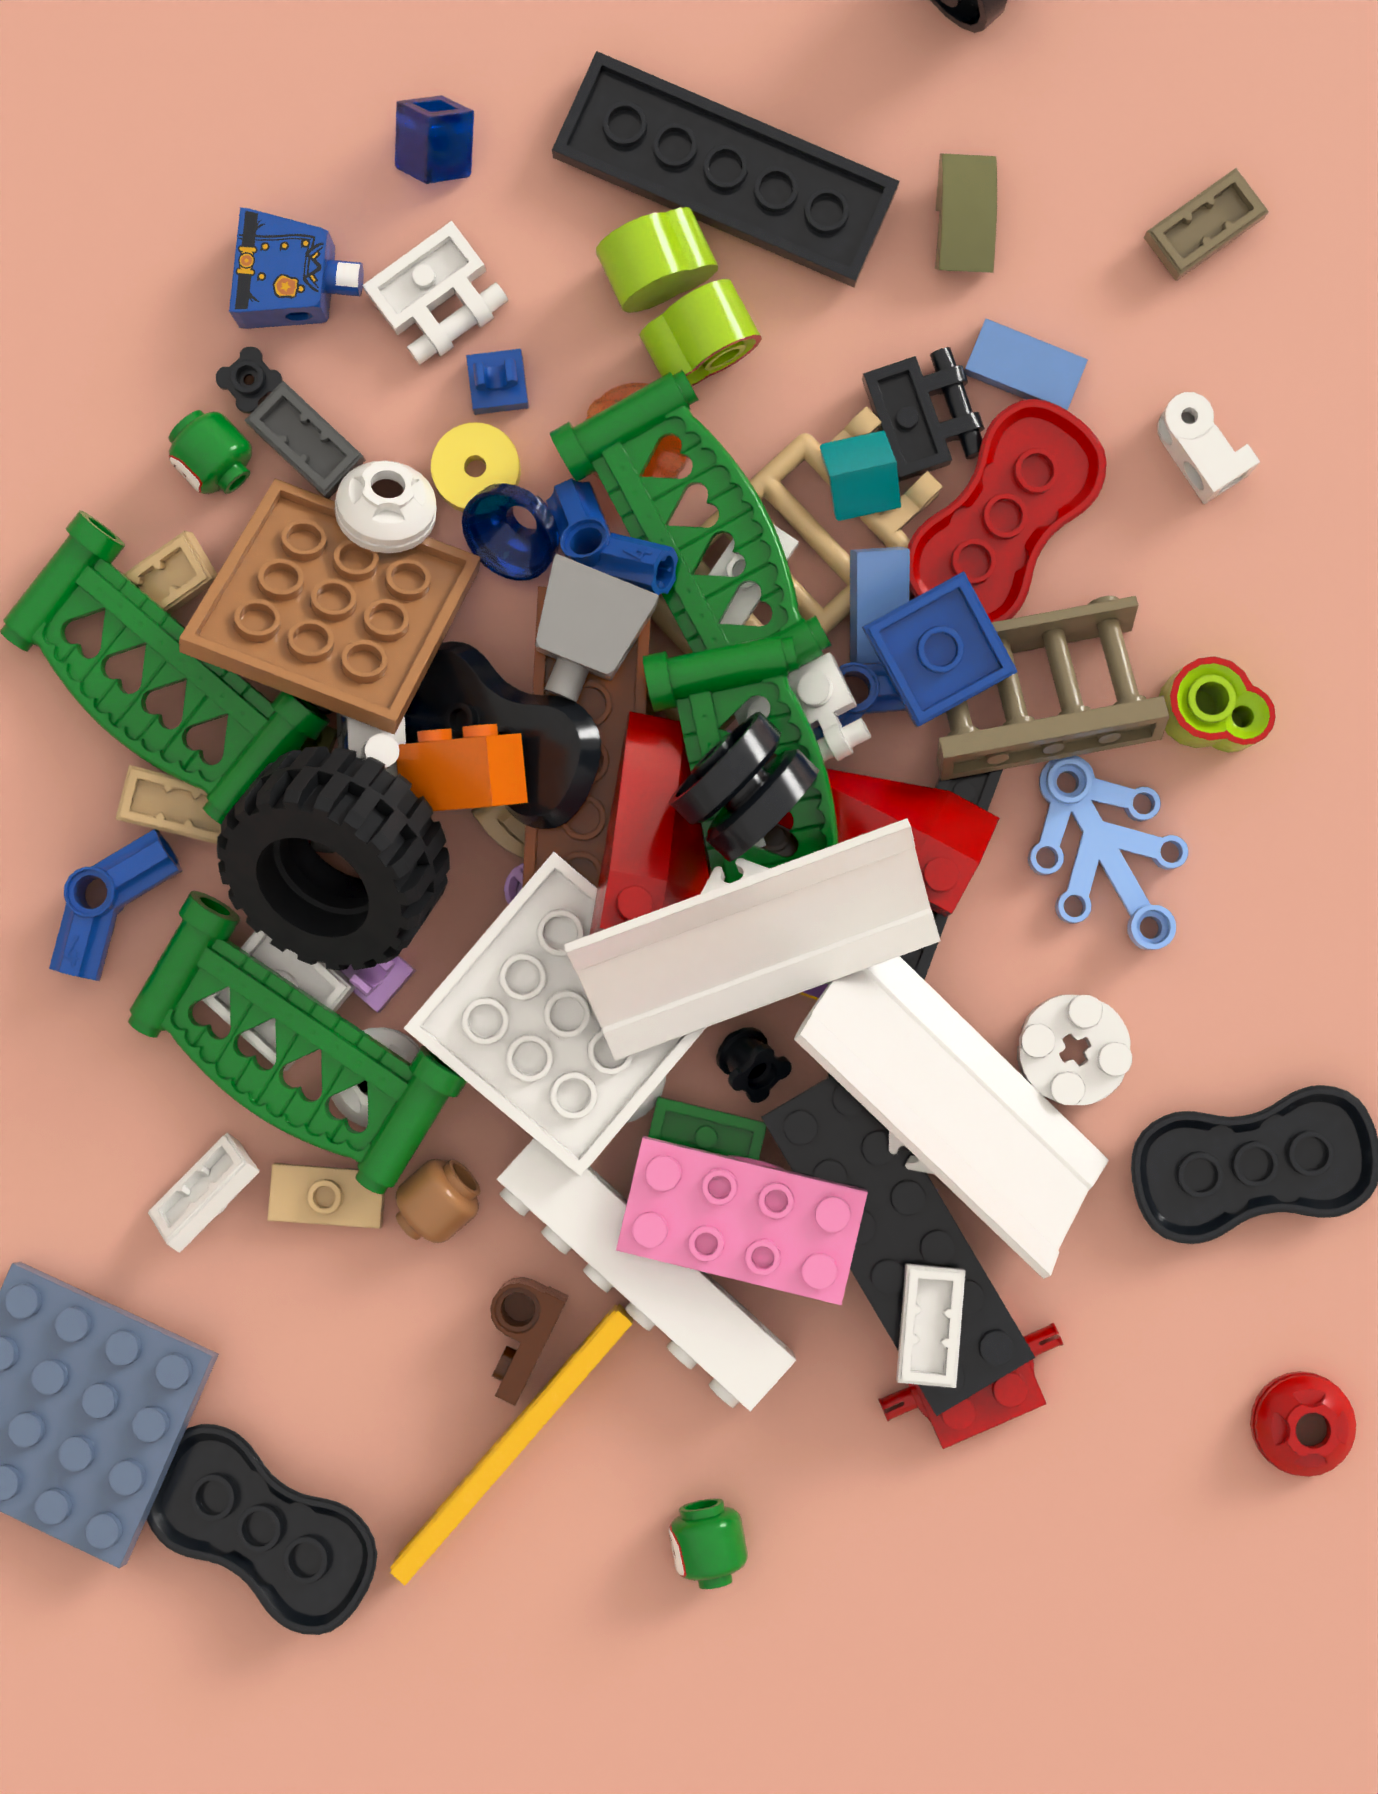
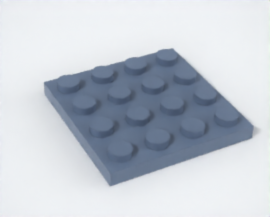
[0,1262,219,1568]

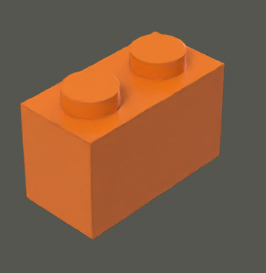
[396,724,528,811]

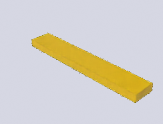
[390,1304,633,1586]

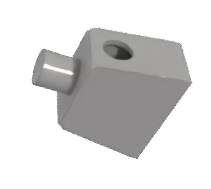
[535,554,659,702]

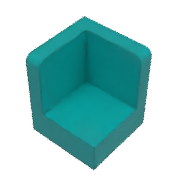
[820,430,901,521]

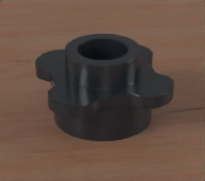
[216,347,283,413]

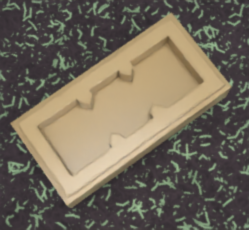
[123,531,217,615]
[116,765,221,844]
[268,1163,385,1229]

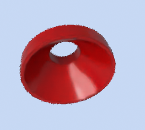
[1250,1371,1356,1477]

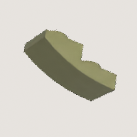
[935,153,997,273]

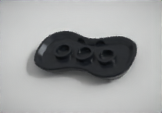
[404,641,601,829]
[1131,1085,1378,1244]
[146,1424,377,1635]

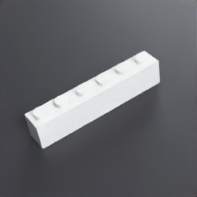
[497,1138,796,1412]

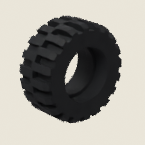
[217,746,450,970]

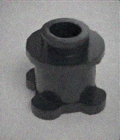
[716,1027,792,1103]

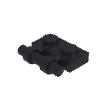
[862,347,985,482]

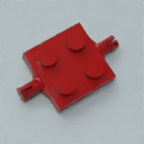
[878,1323,1063,1449]

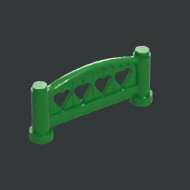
[550,370,831,673]
[0,510,330,824]
[643,634,838,883]
[128,891,467,1194]

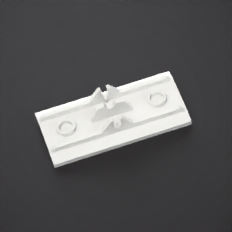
[564,818,941,1061]
[794,956,1109,1279]

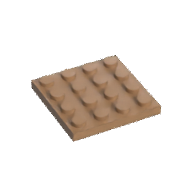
[179,478,481,735]

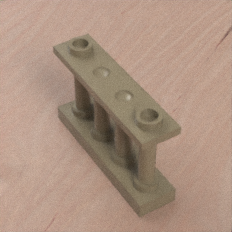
[936,596,1169,781]

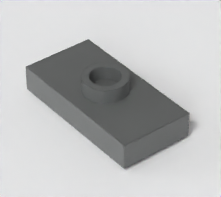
[245,381,366,499]

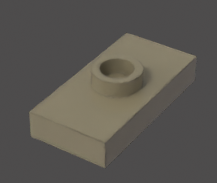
[1144,168,1269,281]

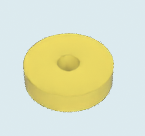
[431,422,521,515]

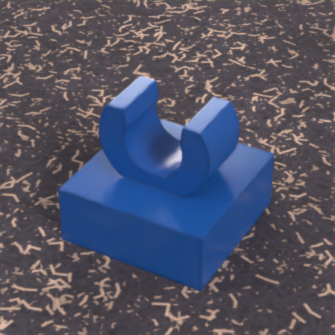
[466,349,529,415]

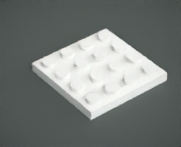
[403,852,707,1177]

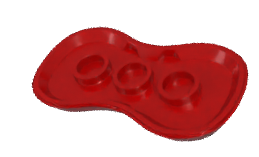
[907,399,1107,622]

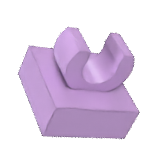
[340,955,416,1013]

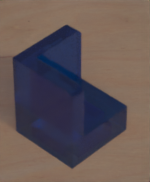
[395,95,474,184]

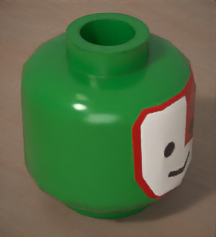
[168,410,252,494]
[669,1499,748,1589]

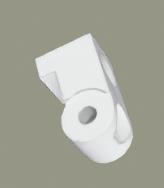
[1157,392,1260,505]

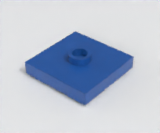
[862,571,1018,727]

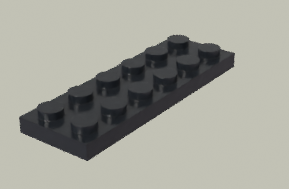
[552,51,900,287]
[761,1075,1035,1416]

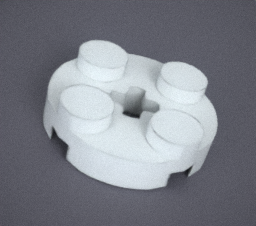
[1017,995,1132,1105]

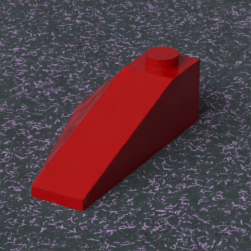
[589,711,709,935]
[776,768,1000,917]

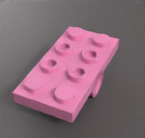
[616,1136,868,1305]

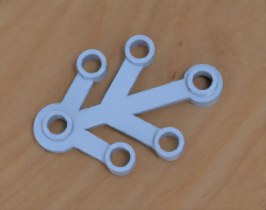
[1028,756,1188,950]

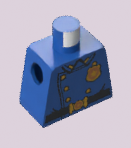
[229,207,364,329]

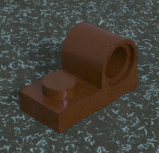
[490,1277,569,1406]

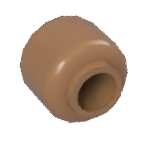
[395,1159,481,1243]

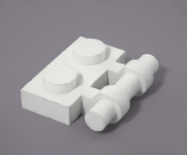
[362,221,508,365]
[734,652,871,762]

